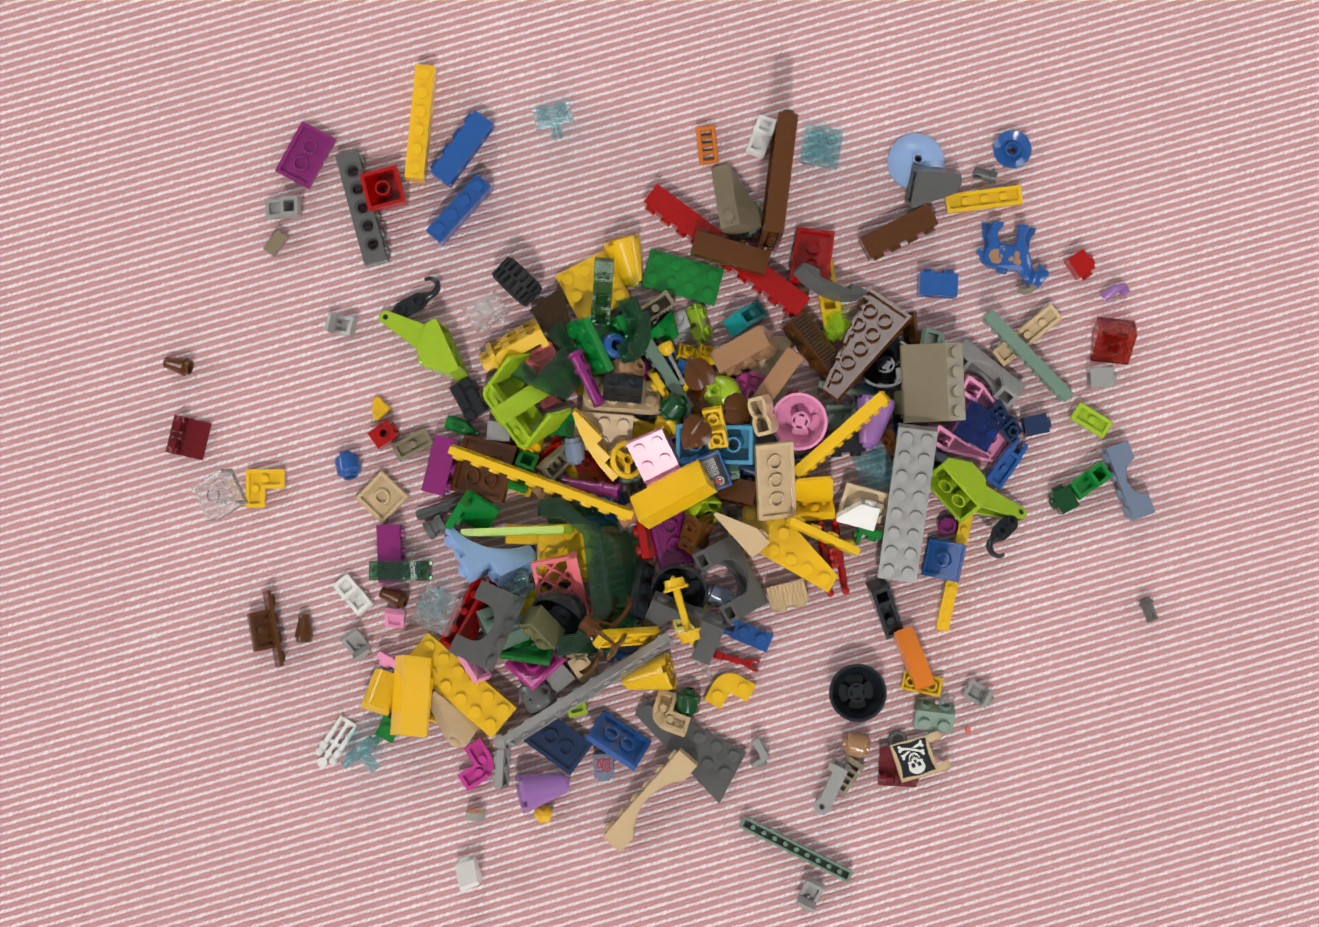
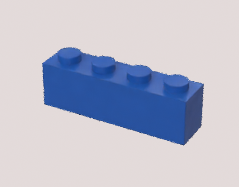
[430,110,495,188]
[426,174,493,247]

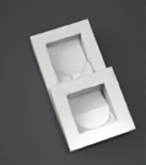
[745,114,776,159]
[333,573,374,617]

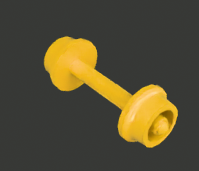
[663,575,701,645]

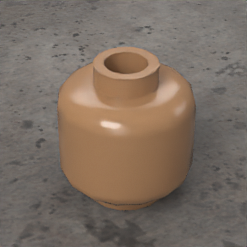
[841,731,871,758]

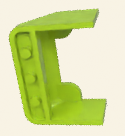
[483,352,572,449]

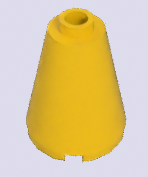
[603,233,643,288]
[621,652,677,690]

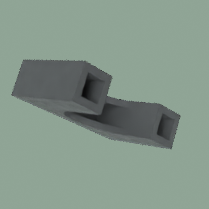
[692,535,769,624]
[448,580,525,672]
[641,591,727,665]

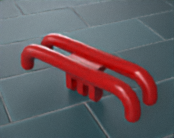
[816,518,850,597]

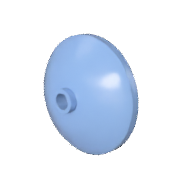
[887,133,945,189]

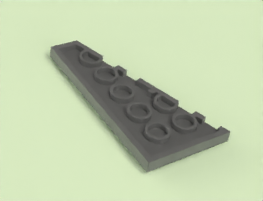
[635,697,746,804]

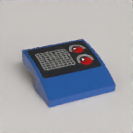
[680,449,733,490]

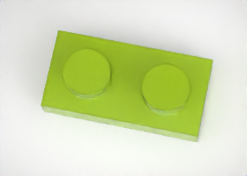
[1069,402,1113,439]

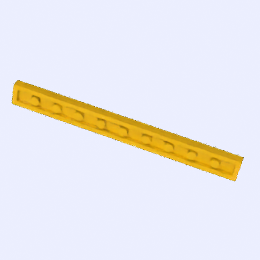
[448,444,635,521]

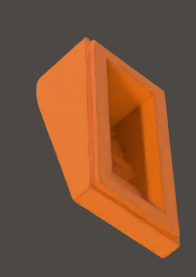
[695,125,719,165]

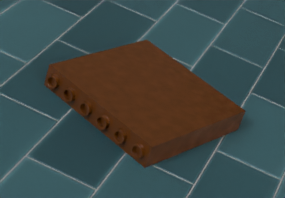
[758,109,799,252]

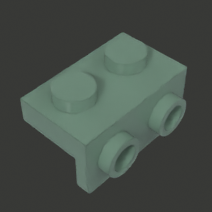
[913,699,956,733]

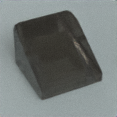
[722,506,742,527]

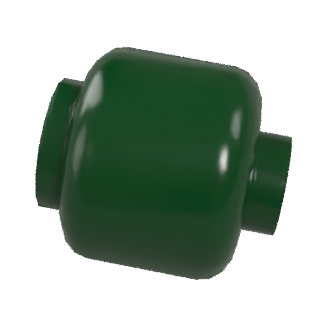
[658,392,688,421]
[675,687,701,717]

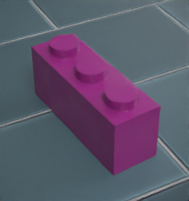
[421,434,462,496]
[376,524,407,583]

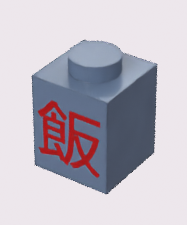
[593,752,614,781]

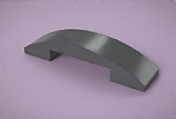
[793,263,867,302]

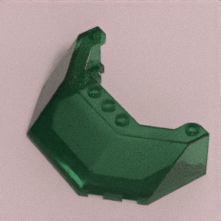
[537,498,640,660]

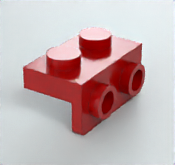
[632,520,657,559]

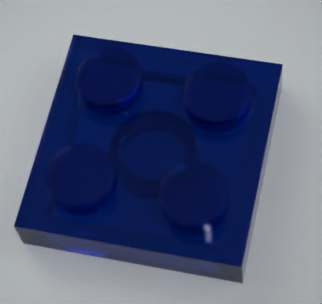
[952,399,1006,452]

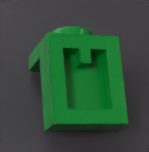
[852,528,883,545]
[375,712,396,743]

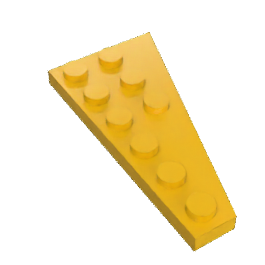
[728,506,838,593]

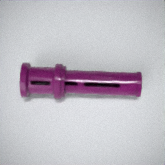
[567,349,605,408]
[561,476,621,501]

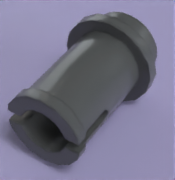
[972,166,998,184]
[1138,596,1158,622]

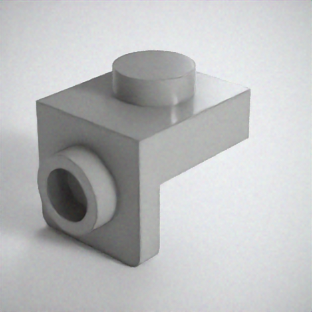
[673,310,693,343]
[324,312,358,337]
[340,627,371,662]
[961,679,994,708]
[750,736,770,768]
[796,877,825,912]

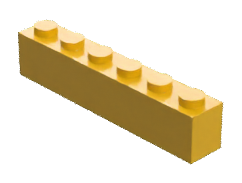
[404,64,437,183]

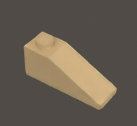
[713,512,770,558]
[431,691,478,748]

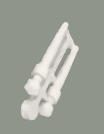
[315,715,358,767]

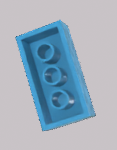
[676,422,756,465]

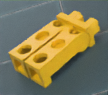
[478,318,549,372]

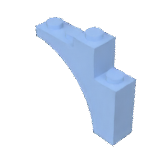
[444,527,537,587]

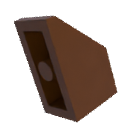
[716,477,757,508]

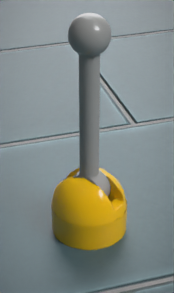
[657,340,685,385]

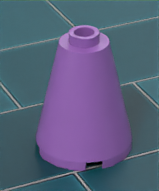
[857,395,896,449]
[515,774,570,813]

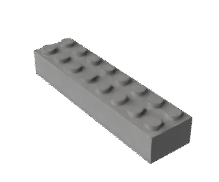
[878,423,938,583]

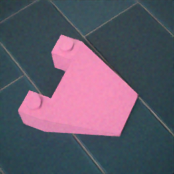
[927,374,1007,463]

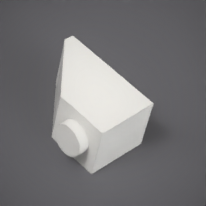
[835,499,880,531]
[455,855,483,891]

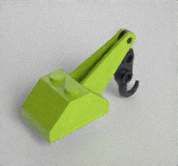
[379,276,470,382]
[930,458,1027,559]

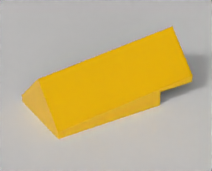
[630,459,717,529]
[390,655,434,738]

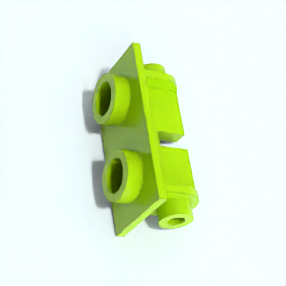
[686,304,712,345]

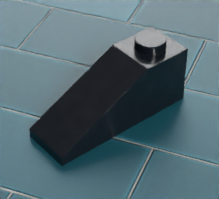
[865,578,903,640]

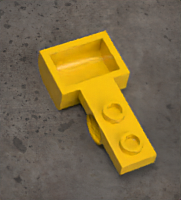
[360,669,437,724]

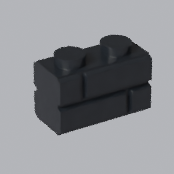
[603,372,644,404]
[449,377,489,422]

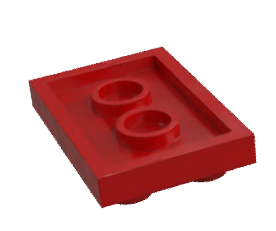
[790,227,835,284]

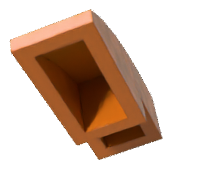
[893,626,935,691]

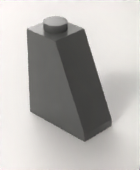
[905,165,962,208]

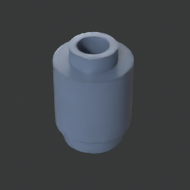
[563,435,585,465]
[707,583,735,606]

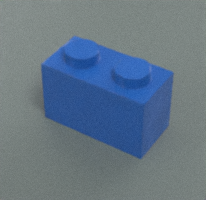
[916,269,959,299]

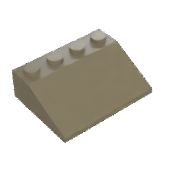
[900,342,966,423]

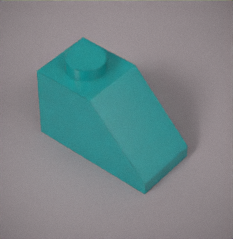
[723,300,768,338]

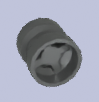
[423,514,447,540]

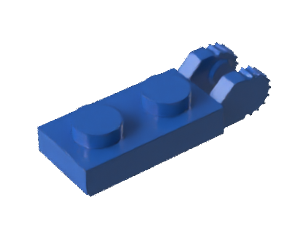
[985,437,1028,490]
[723,616,773,652]

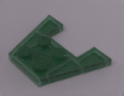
[510,321,582,402]

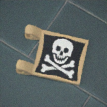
[889,731,952,783]

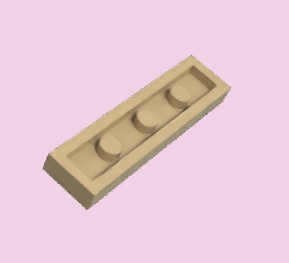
[990,303,1063,367]

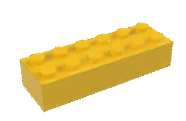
[410,632,518,738]

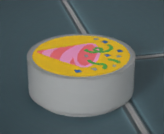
[466,809,486,821]

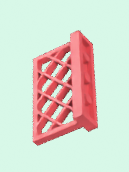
[531,550,591,616]

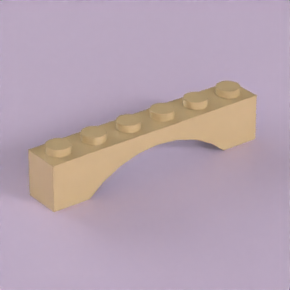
[603,747,698,852]

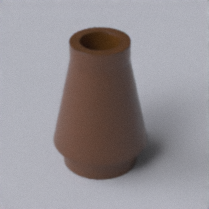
[163,357,194,376]
[379,587,409,609]
[294,614,314,643]

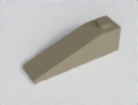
[711,164,762,236]

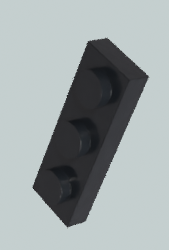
[628,559,655,620]

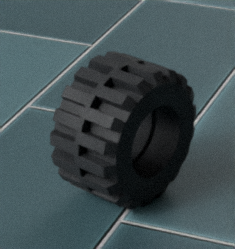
[492,257,542,307]

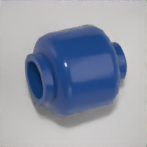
[601,333,627,359]
[335,450,362,480]

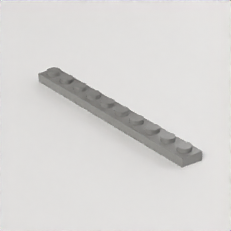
[502,632,675,747]

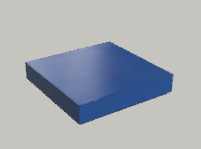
[921,537,967,583]

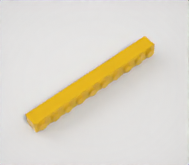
[794,391,890,478]
[935,514,974,632]

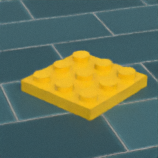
[555,250,632,320]
[537,524,595,582]

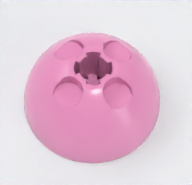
[773,393,828,450]

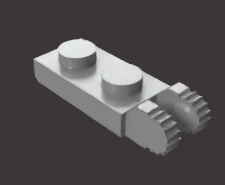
[493,733,511,789]

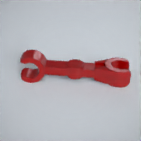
[535,436,563,473]
[713,650,761,672]

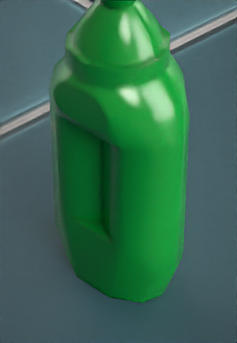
[444,416,480,435]

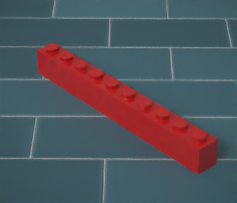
[644,184,811,318]

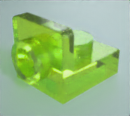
[823,311,852,342]

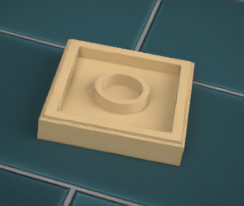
[355,470,410,524]

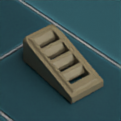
[535,444,570,480]
[838,756,865,798]

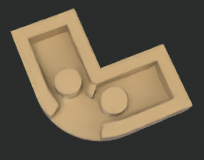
[652,690,691,737]

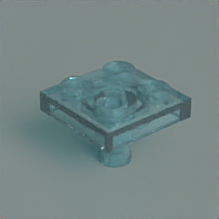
[532,101,574,140]
[799,124,844,170]
[852,447,893,490]
[341,735,382,774]

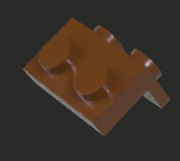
[678,513,715,555]

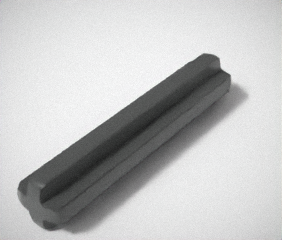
[415,494,464,520]

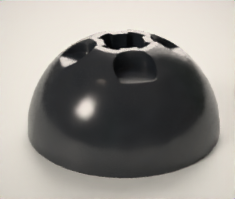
[861,338,907,391]
[651,563,708,608]
[532,588,587,636]
[829,664,887,722]

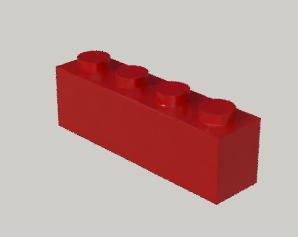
[439,577,503,648]

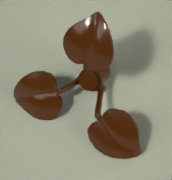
[681,357,752,450]
[578,595,632,676]

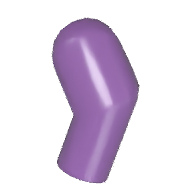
[1100,283,1130,302]

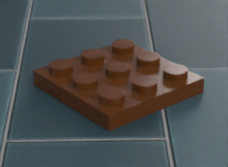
[450,434,519,504]

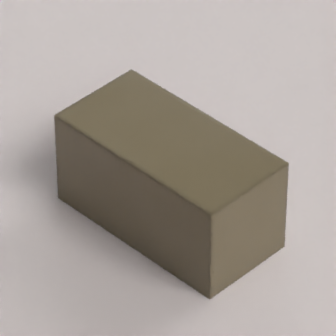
[263,230,289,257]
[621,483,639,504]

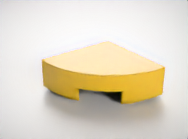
[372,395,391,422]

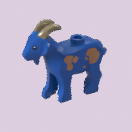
[975,221,1049,295]

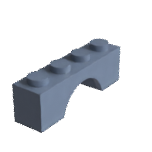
[1101,440,1155,521]

